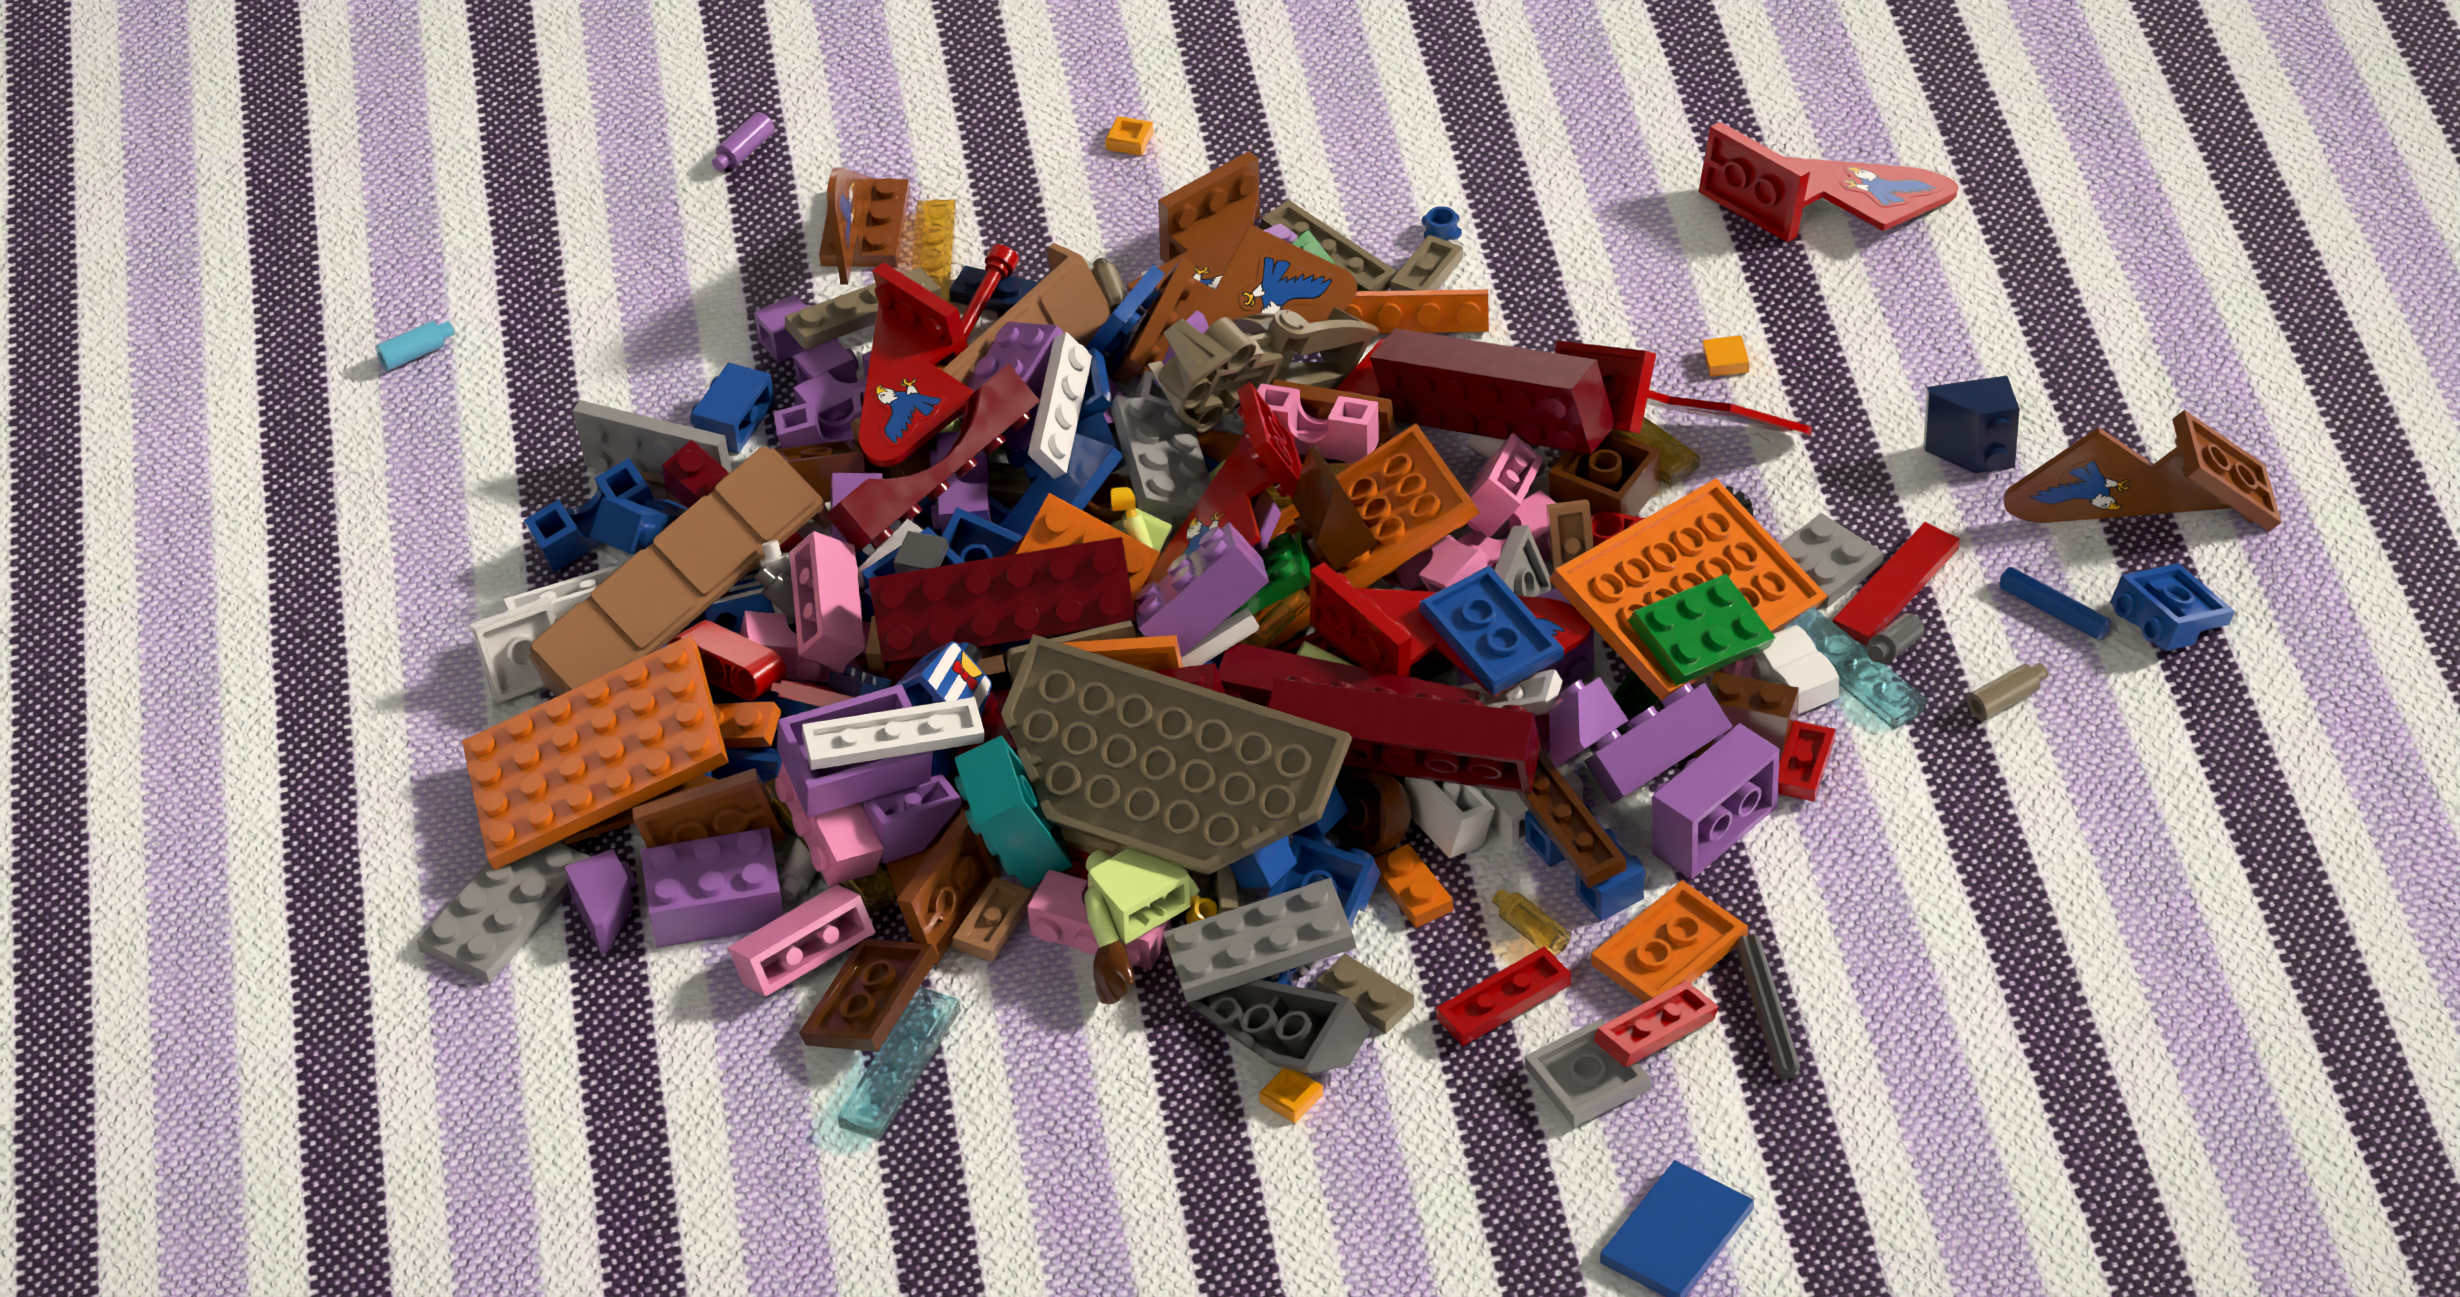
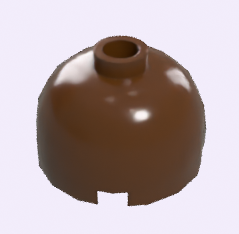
[1330,769,1411,855]

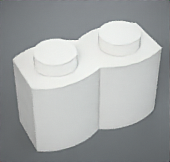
[1748,625,1839,714]

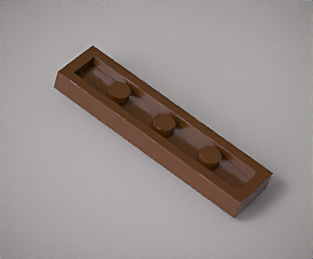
[1516,748,1627,889]

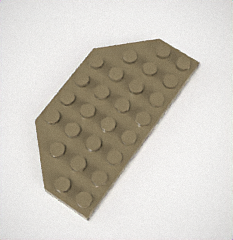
[1001,634,1352,875]

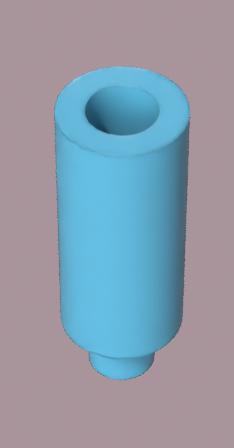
[375,321,455,371]

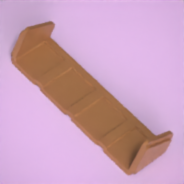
[850,243,1112,479]
[528,446,831,697]

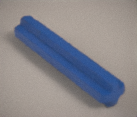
[1999,567,2112,640]

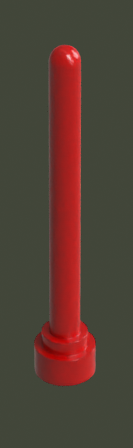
[961,244,1019,341]

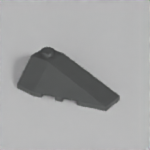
[1188,980,1370,1074]

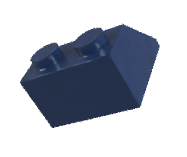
[1923,375,2020,473]

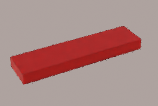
[1832,522,1960,647]

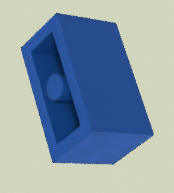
[690,362,775,454]

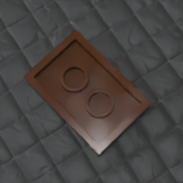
[799,939,939,1052]

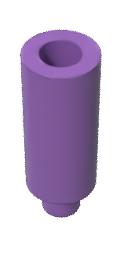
[712,112,775,171]

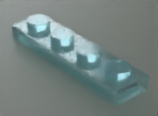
[1781,607,1927,730]
[837,987,961,1141]

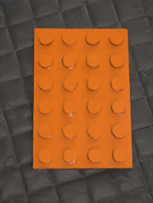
[1253,423,1480,649]
[1549,478,1828,700]
[462,635,729,870]

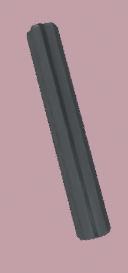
[1736,934,1800,1081]

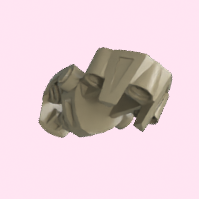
[1148,307,1380,433]

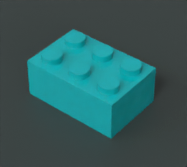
[954,736,1073,888]

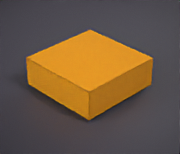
[1105,116,1154,156]
[1702,335,1749,377]
[1259,1068,1323,1123]

